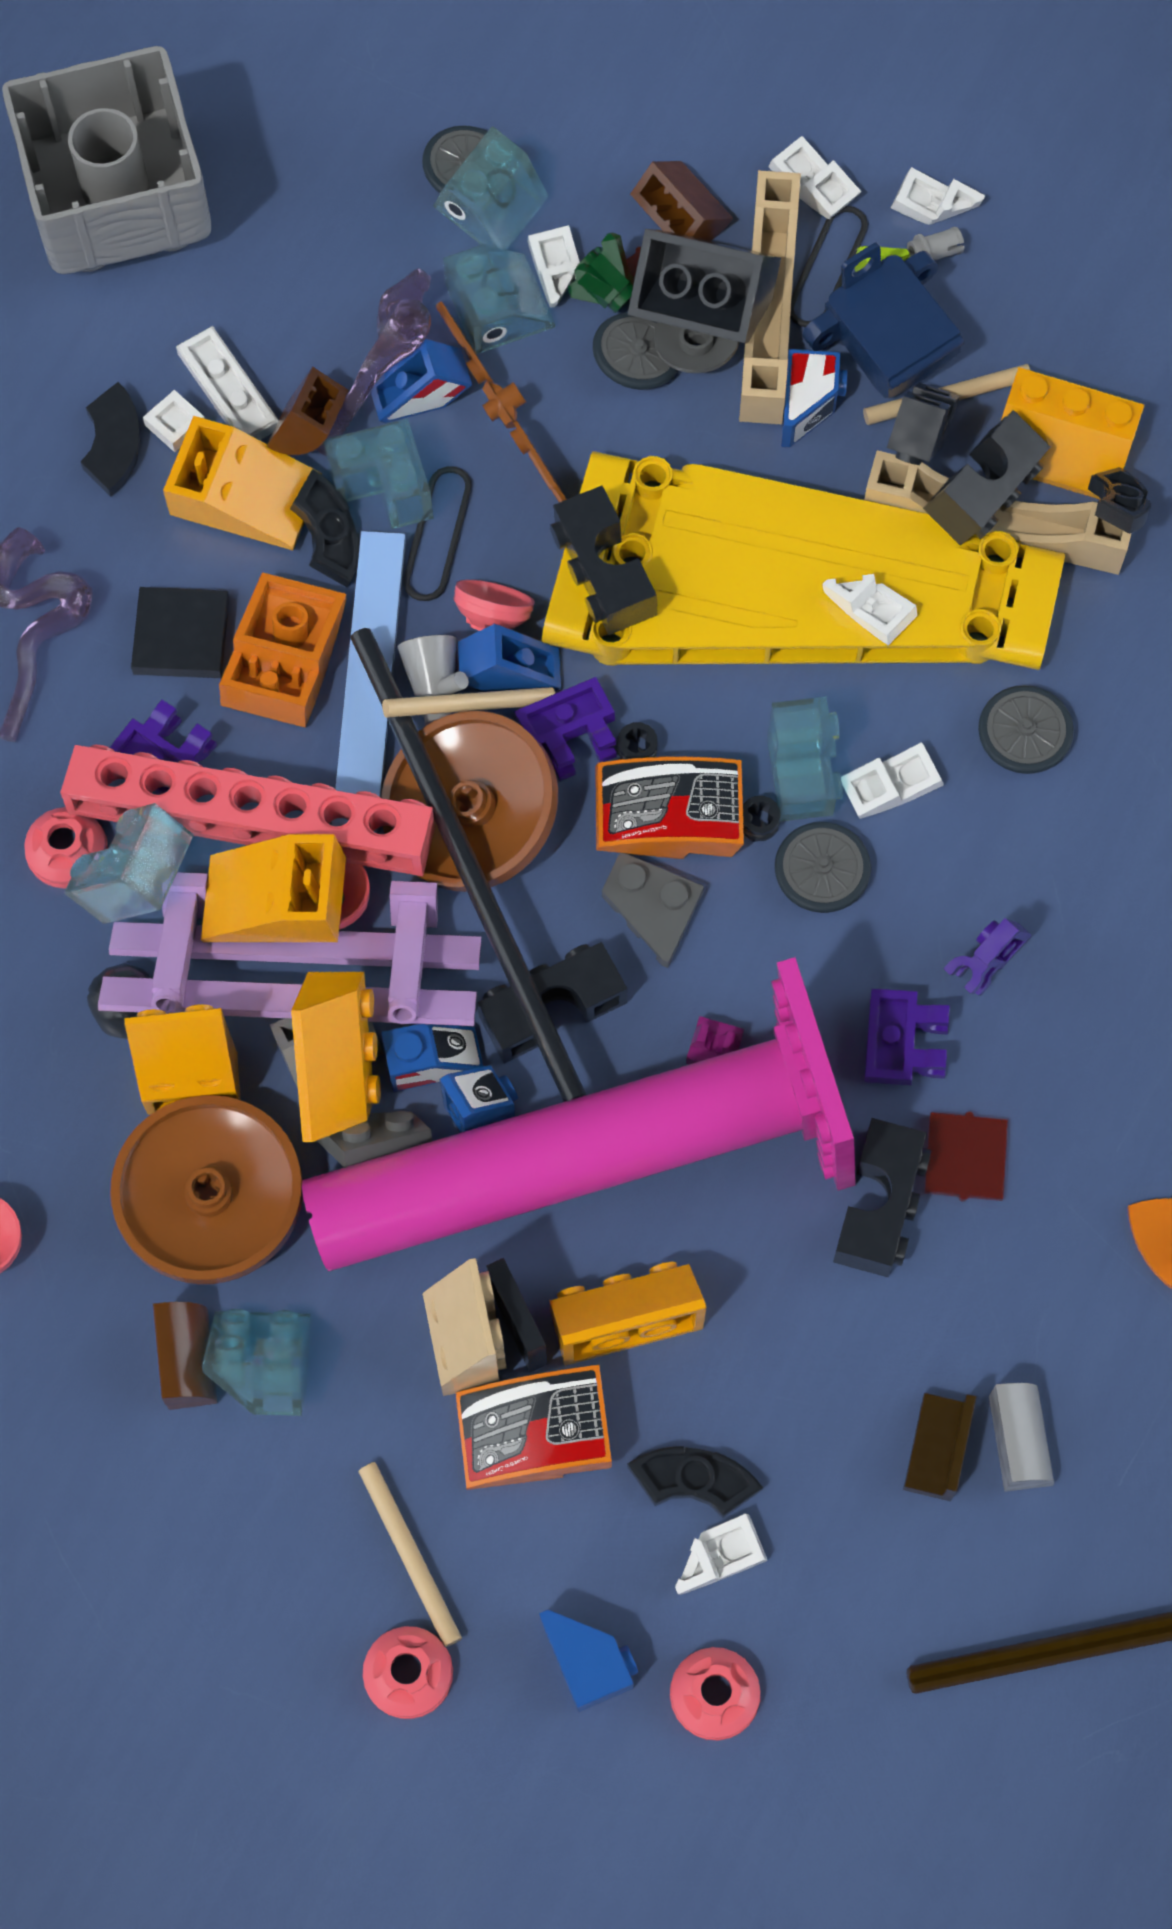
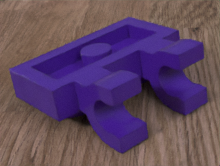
[515,677,617,781]
[109,699,217,794]
[943,918,1032,996]
[865,988,950,1086]

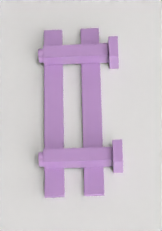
[98,872,481,1026]

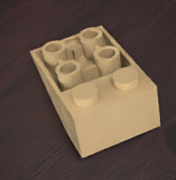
[423,1258,507,1396]

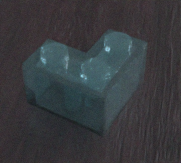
[323,418,434,529]
[767,696,843,822]
[64,803,194,924]

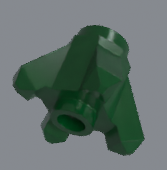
[568,232,634,313]

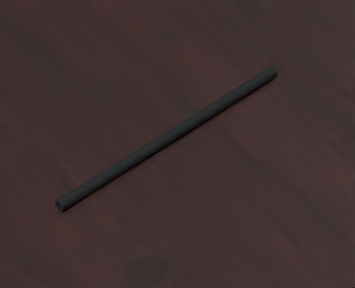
[351,628,587,1102]

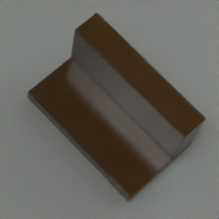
[903,1393,977,1501]

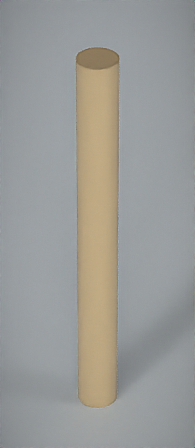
[863,364,1031,425]
[382,687,555,718]
[358,1462,462,1647]

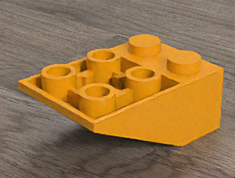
[163,416,322,551]
[201,834,346,942]
[124,1004,241,1115]

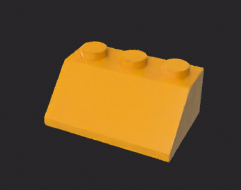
[1001,367,1144,500]
[291,972,381,1142]
[549,1262,706,1366]

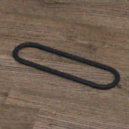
[790,206,868,327]
[403,466,471,601]

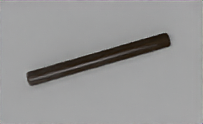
[906,1612,1172,1694]

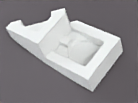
[891,167,985,225]
[822,574,918,645]
[675,1514,768,1595]

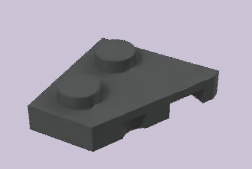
[602,853,704,968]
[317,1111,432,1168]

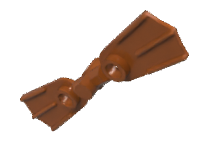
[436,301,567,502]

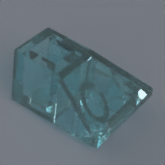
[202,1309,311,1416]

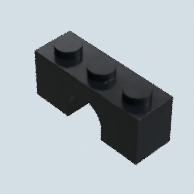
[887,382,960,465]
[923,410,1050,546]
[550,485,658,635]
[477,942,628,1064]
[833,1118,932,1277]

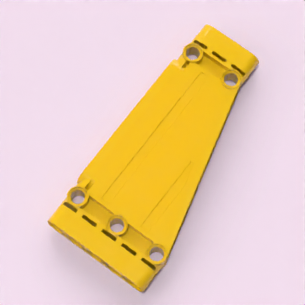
[542,451,1065,670]

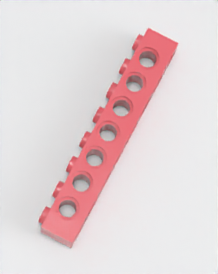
[60,744,435,876]

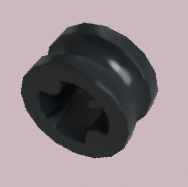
[618,722,657,760]
[743,796,781,841]

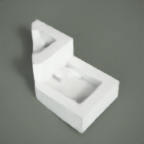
[527,225,580,308]

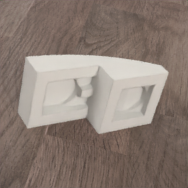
[768,136,861,219]
[839,742,944,819]

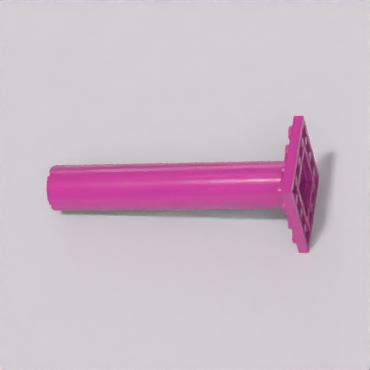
[302,957,856,1271]

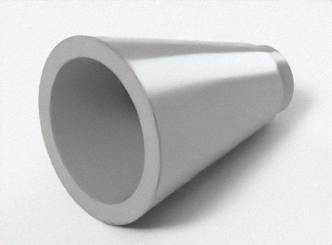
[397,635,469,725]

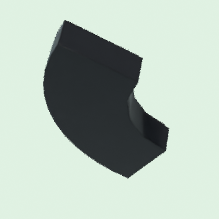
[81,382,141,497]
[1088,467,1152,534]
[290,469,360,588]
[627,1446,763,1518]

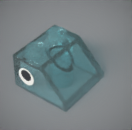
[433,126,548,260]
[443,244,555,354]

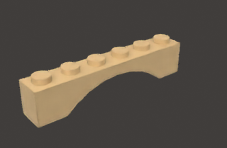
[739,170,801,425]
[864,450,1131,575]

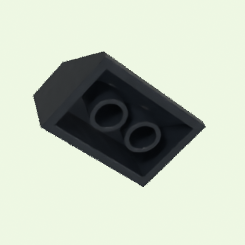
[628,229,781,343]

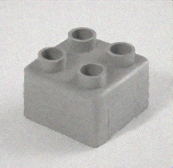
[2,46,211,275]

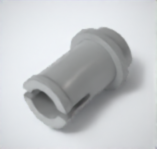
[907,227,964,260]

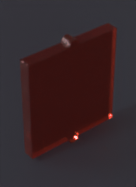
[924,1112,1008,1202]

